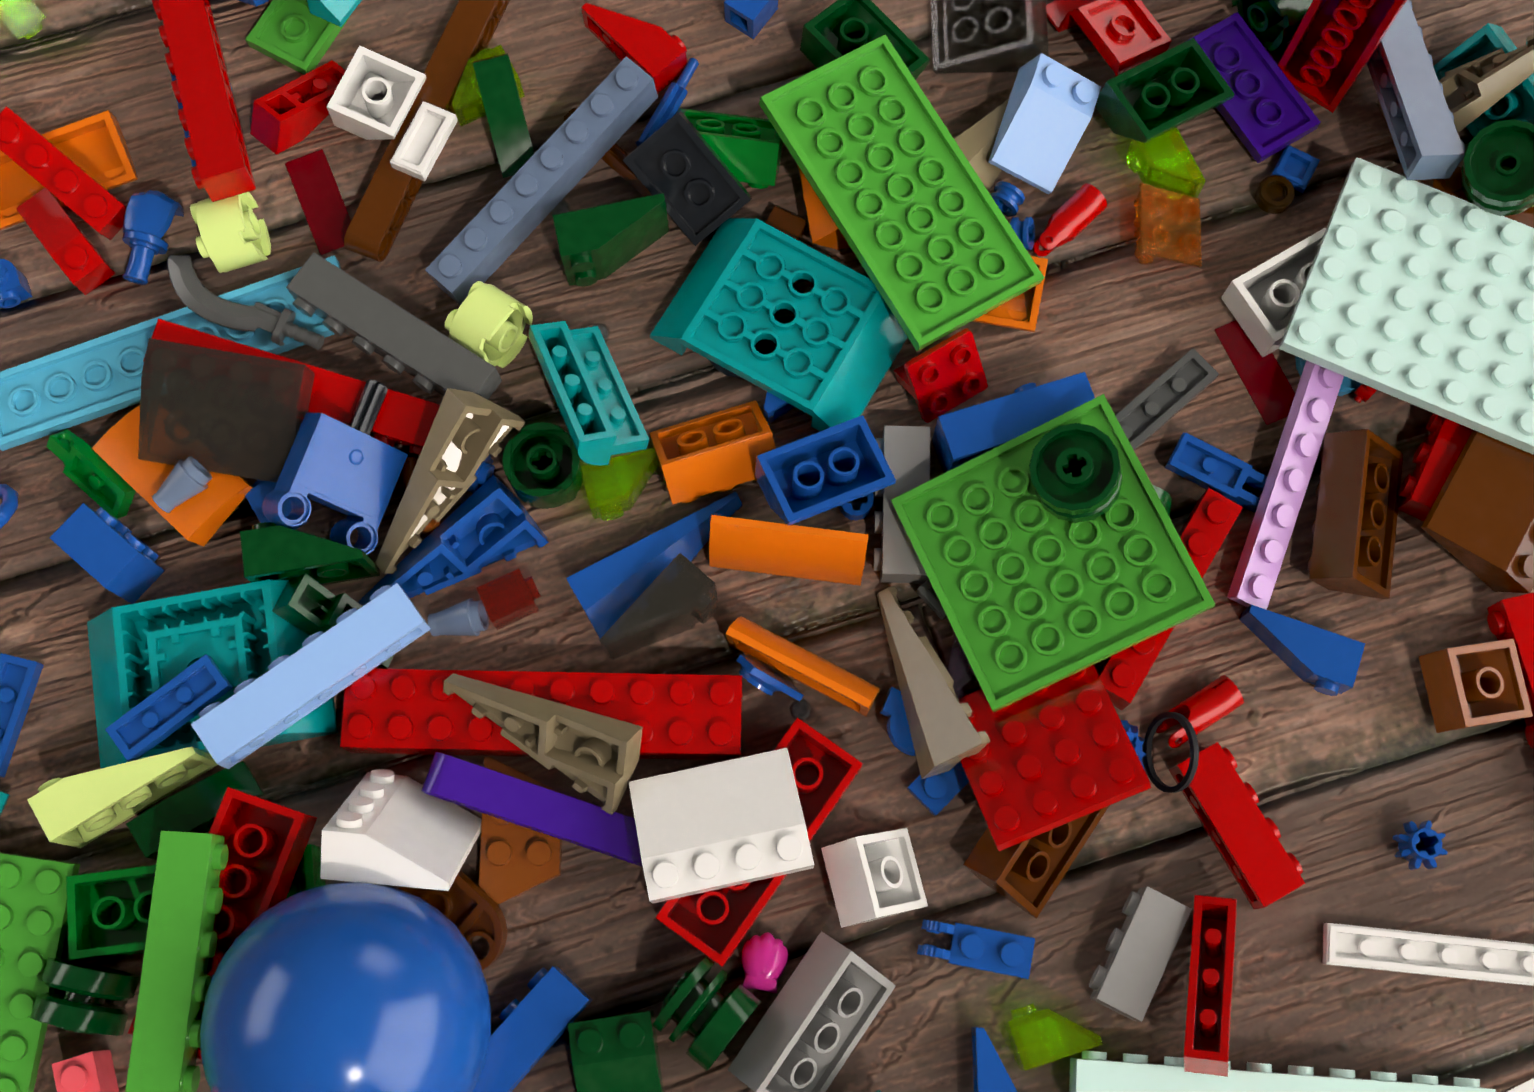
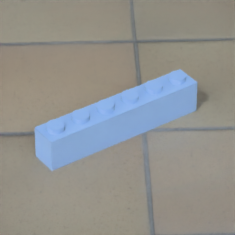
[191,583,431,769]

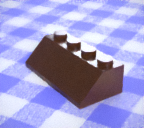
[1308,429,1403,599]
[963,805,1110,919]

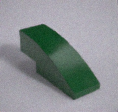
[472,53,535,178]
[272,573,395,669]
[126,761,264,860]

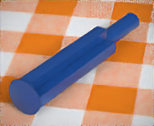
[636,58,699,147]

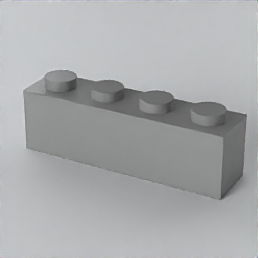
[873,425,930,584]

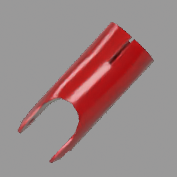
[1033,183,1107,257]
[1155,675,1244,748]

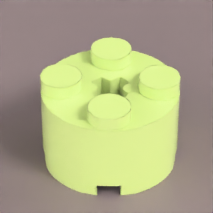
[190,192,271,273]
[444,281,533,368]

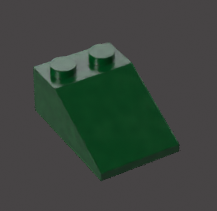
[552,193,669,287]
[240,522,380,585]
[568,1011,664,1092]

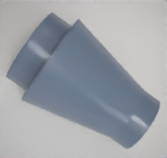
[152,456,212,513]
[428,598,489,637]

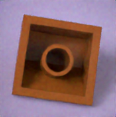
[1418,639,1533,733]

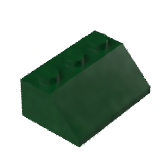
[800,0,930,80]
[1095,38,1235,143]

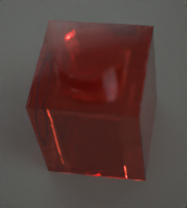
[476,568,541,630]

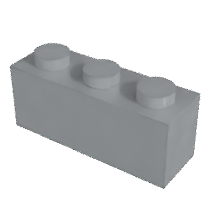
[1089,886,1192,1022]

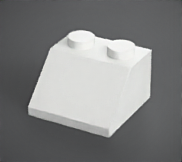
[327,45,427,140]
[821,828,928,928]

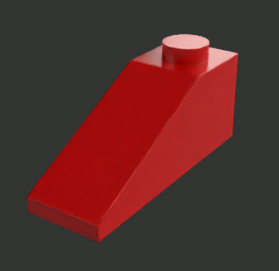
[581,3,687,94]
[250,60,346,155]
[16,188,115,296]

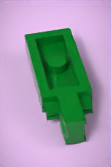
[46,429,136,519]

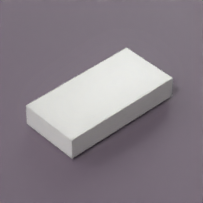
[390,101,458,181]

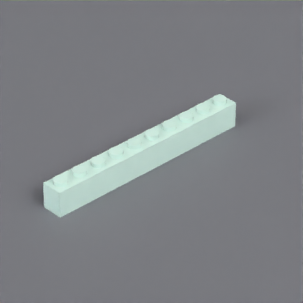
[1069,1050,1496,1092]

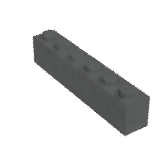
[286,252,502,400]

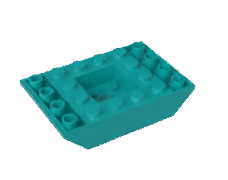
[87,580,338,769]

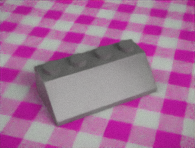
[727,931,896,1092]

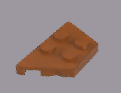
[479,757,562,905]

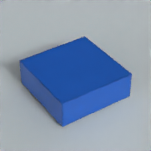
[1271,145,1320,193]

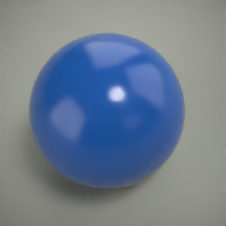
[200,882,491,1092]

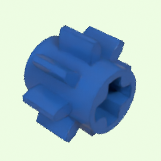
[1392,820,1448,870]

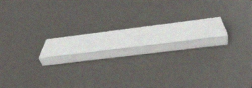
[1322,923,1534,986]

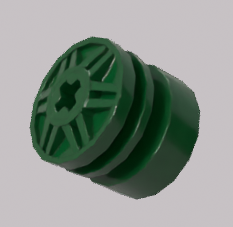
[652,957,761,1071]

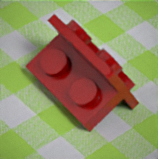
[893,328,988,423]

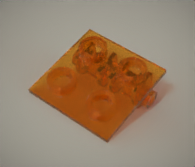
[1134,183,1202,268]

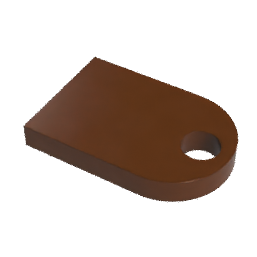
[398,870,507,970]

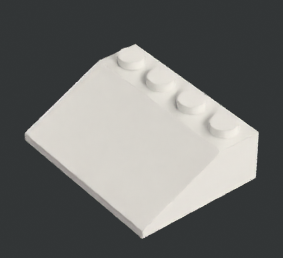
[629,748,814,903]
[320,769,482,891]

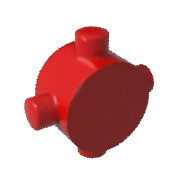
[1354,384,1377,403]

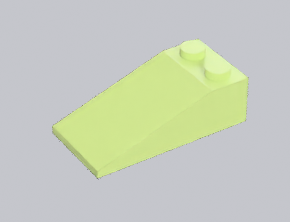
[27,746,218,848]

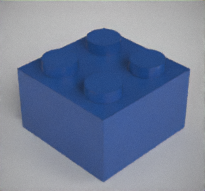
[49,503,165,604]

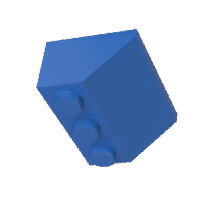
[755,415,896,526]

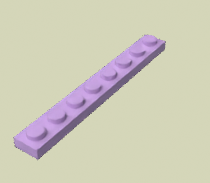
[1227,360,1344,610]

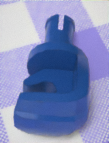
[122,190,184,285]

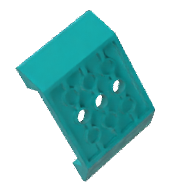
[650,218,908,431]

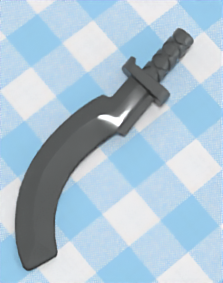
[167,255,325,350]

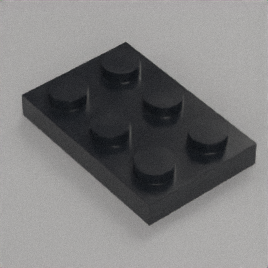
[623,110,752,246]

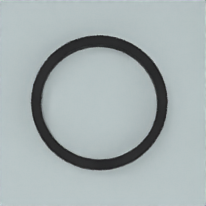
[1143,712,1199,793]

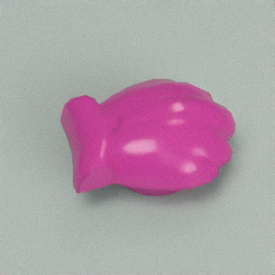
[742,932,788,994]

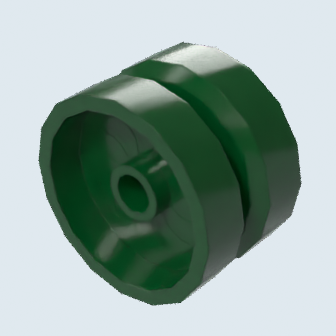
[1460,119,1534,216]
[1029,423,1123,523]
[30,958,140,1036]

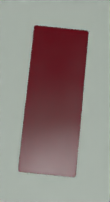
[285,149,351,255]
[1215,320,1295,425]

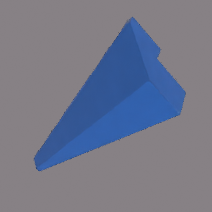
[358,474,549,606]
[566,492,742,651]

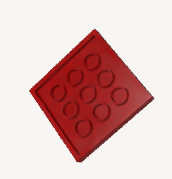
[958,665,1152,851]

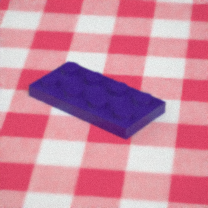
[1185,12,1321,163]

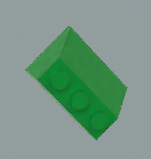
[678,108,783,189]

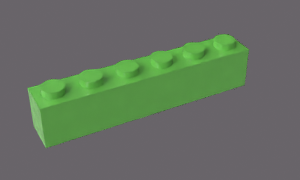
[125,831,229,1092]

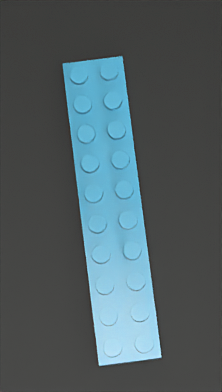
[0,255,341,451]

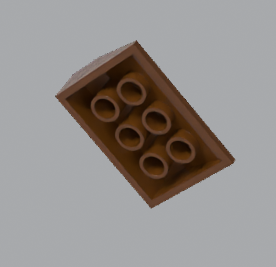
[1421,430,1534,593]

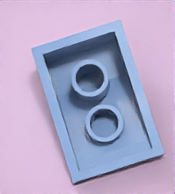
[988,53,1101,194]

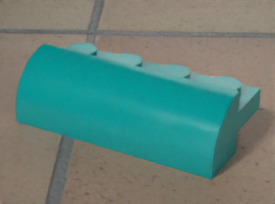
[528,321,649,466]

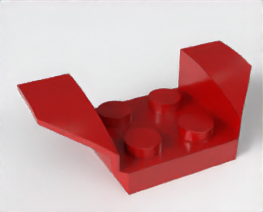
[1041,0,1172,77]

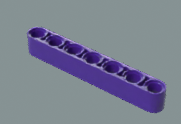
[421,752,643,867]

